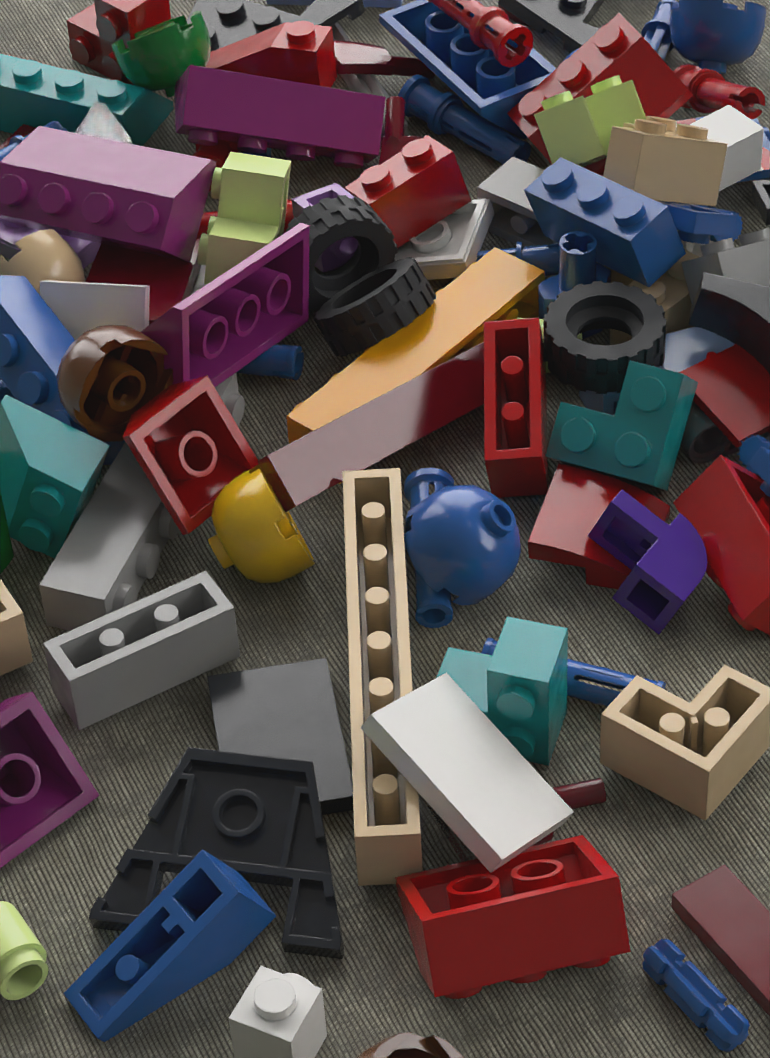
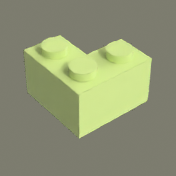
[534,75,646,167]
[197,152,291,284]

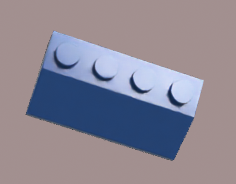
[379,0,557,139]

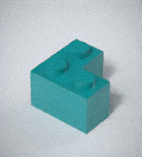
[545,360,698,491]
[436,616,568,766]

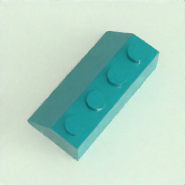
[0,54,174,146]

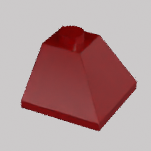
[123,375,258,535]

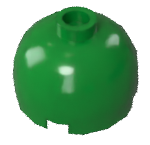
[111,11,211,98]

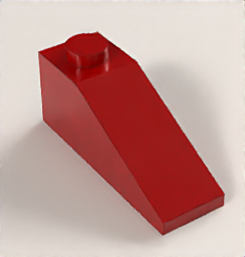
[206,21,337,88]

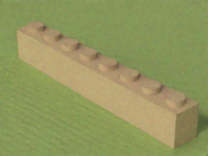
[342,468,423,886]

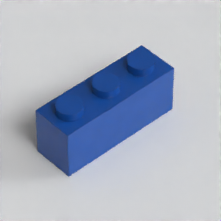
[524,157,686,287]

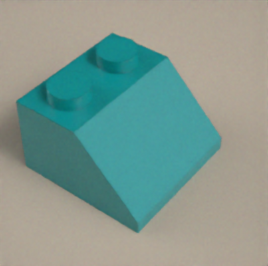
[0,395,110,559]

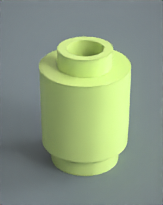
[0,901,49,1000]

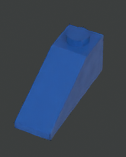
[63,849,276,1042]

